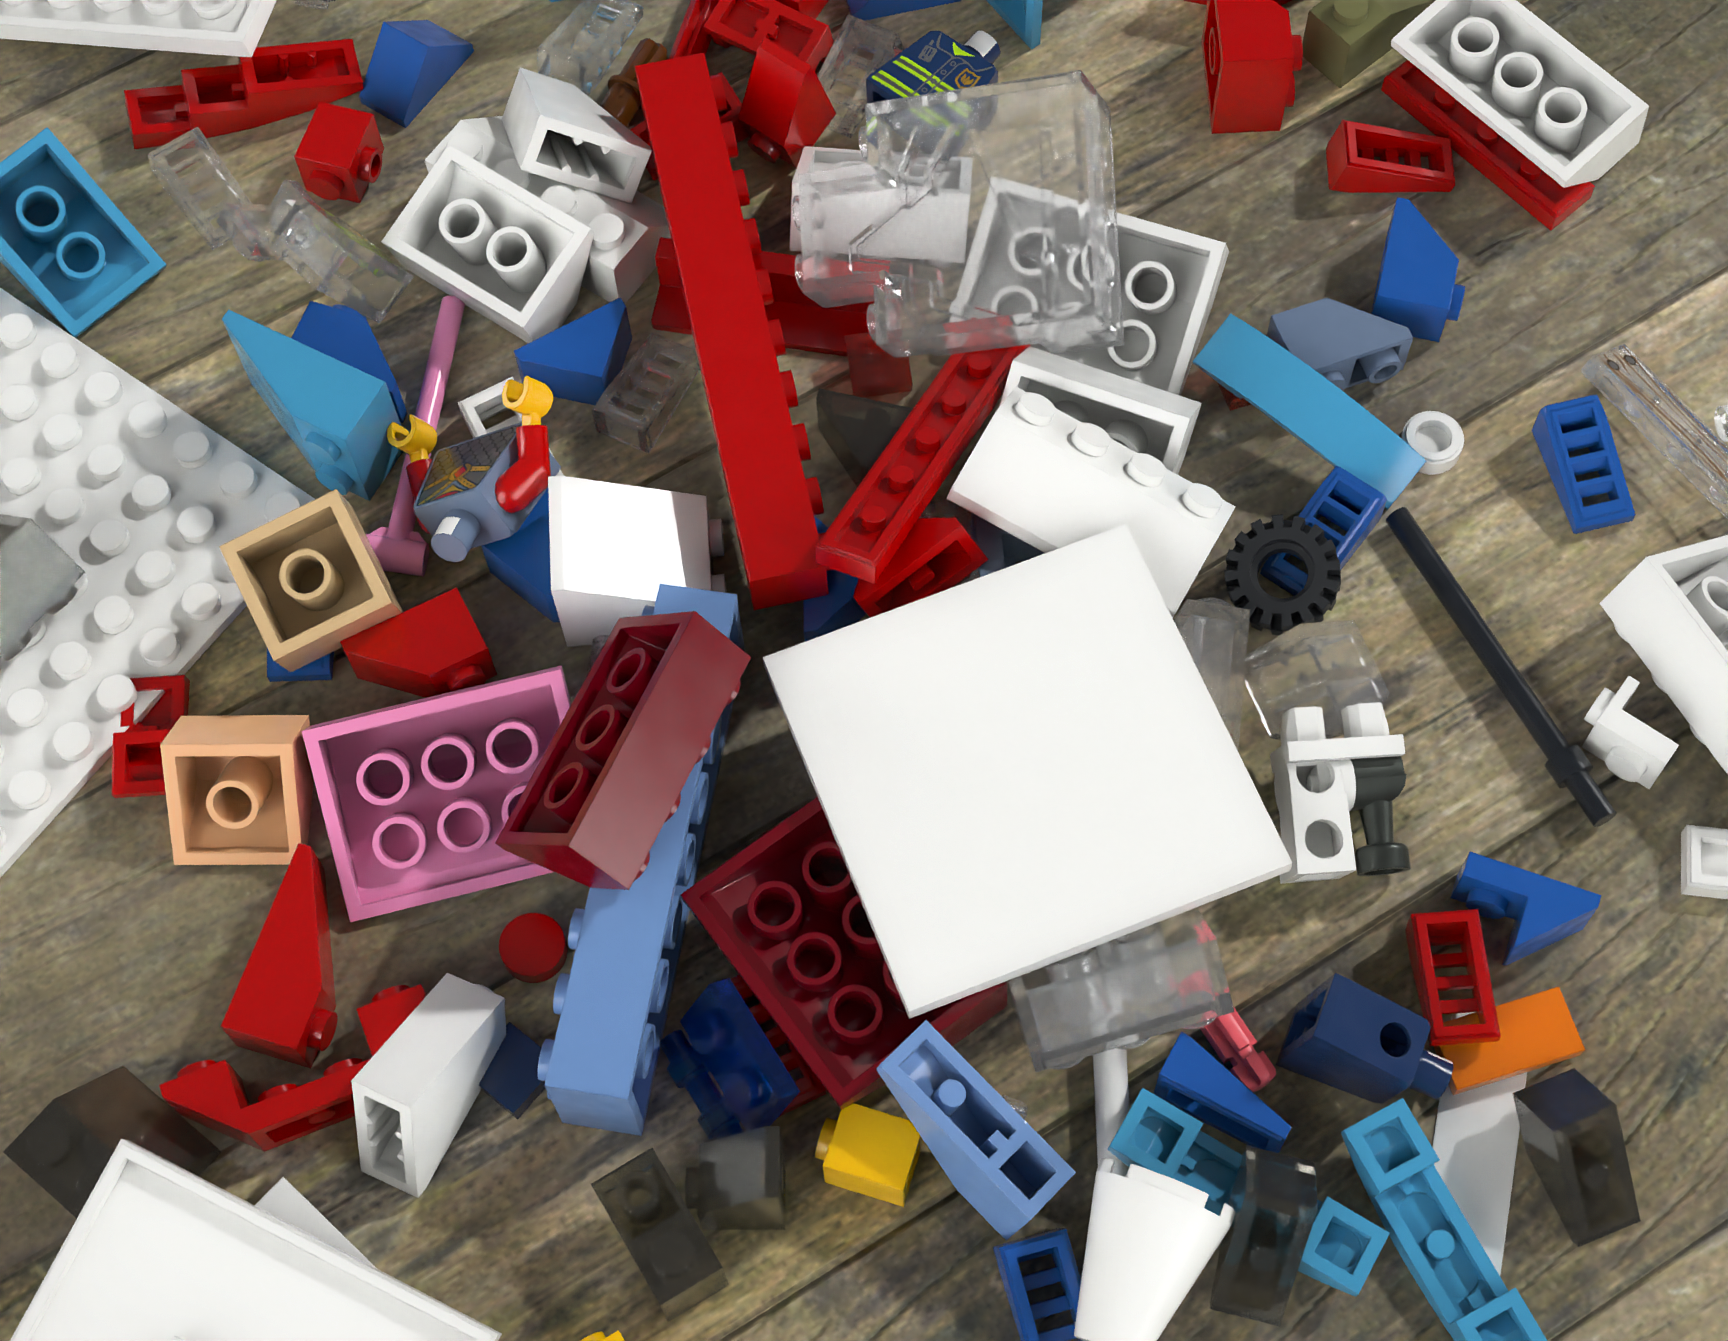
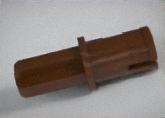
[600,38,668,127]

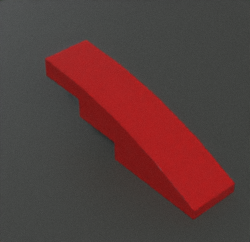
[124,39,363,150]

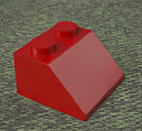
[1201,0,1303,134]

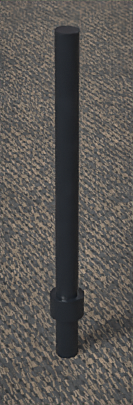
[1386,507,1617,827]

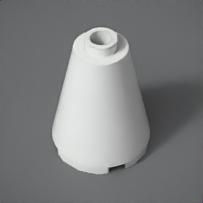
[1074,1158,1236,1341]

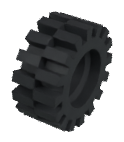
[1224,514,1341,636]

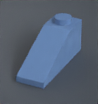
[876,1020,1076,1240]

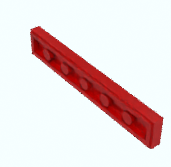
[815,320,1031,584]

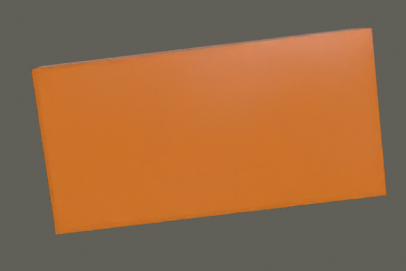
[1434,986,1585,1095]

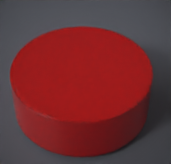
[499,913,568,983]

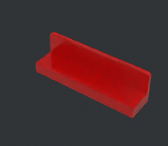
[651,237,895,361]

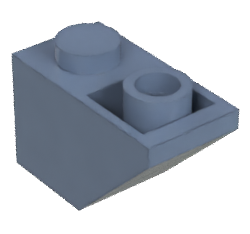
[1267,298,1413,391]

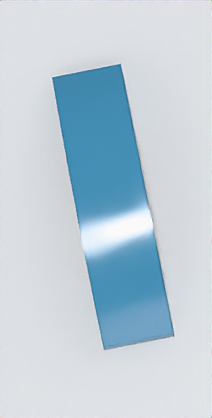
[1193,313,1426,511]
[1107,1088,1390,1297]
[1341,1098,1547,1341]

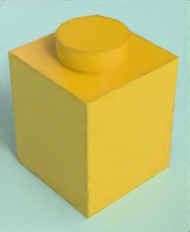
[815,1103,924,1207]

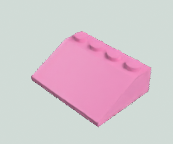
[302,665,571,922]

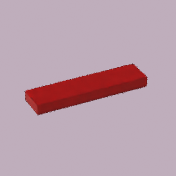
[1381,60,1595,231]

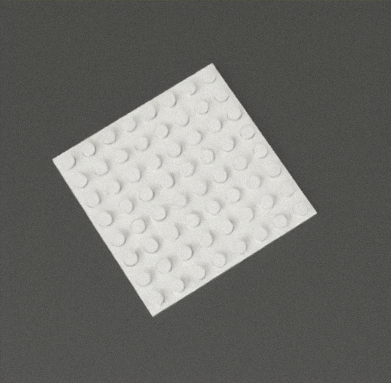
[0,288,315,878]

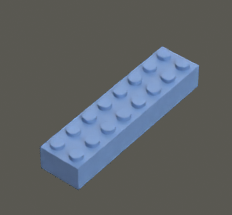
[538,583,745,1136]

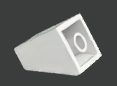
[548,476,726,647]

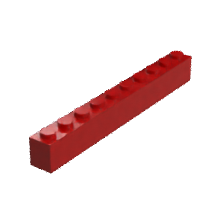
[635,52,834,610]

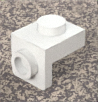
[1582,676,1679,789]

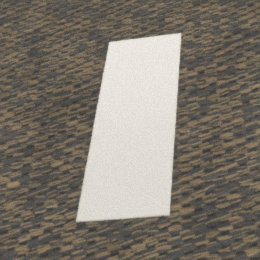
[1432,1012,1527,1276]

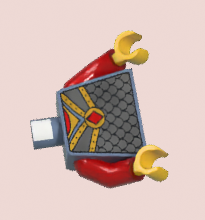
[387,376,561,562]

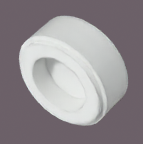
[1401,411,1464,475]

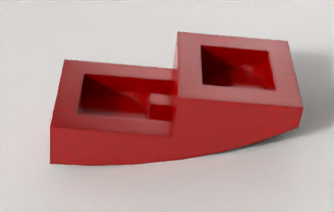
[112,675,190,798]

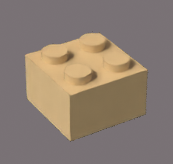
[219,489,403,672]

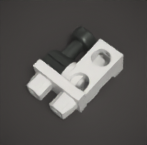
[1270,702,1411,884]

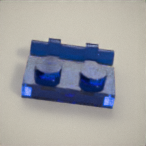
[659,978,800,1158]

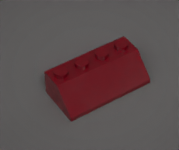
[495,611,751,890]

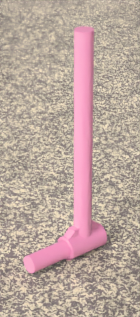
[366,296,465,577]

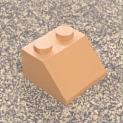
[160,715,314,865]

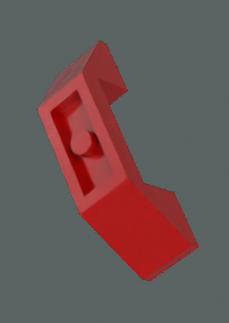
[159,984,427,1152]

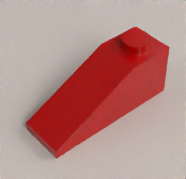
[220,843,338,1069]

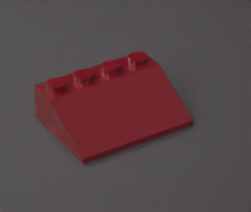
[680,797,1007,1110]

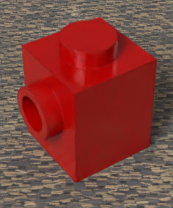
[294,101,384,203]

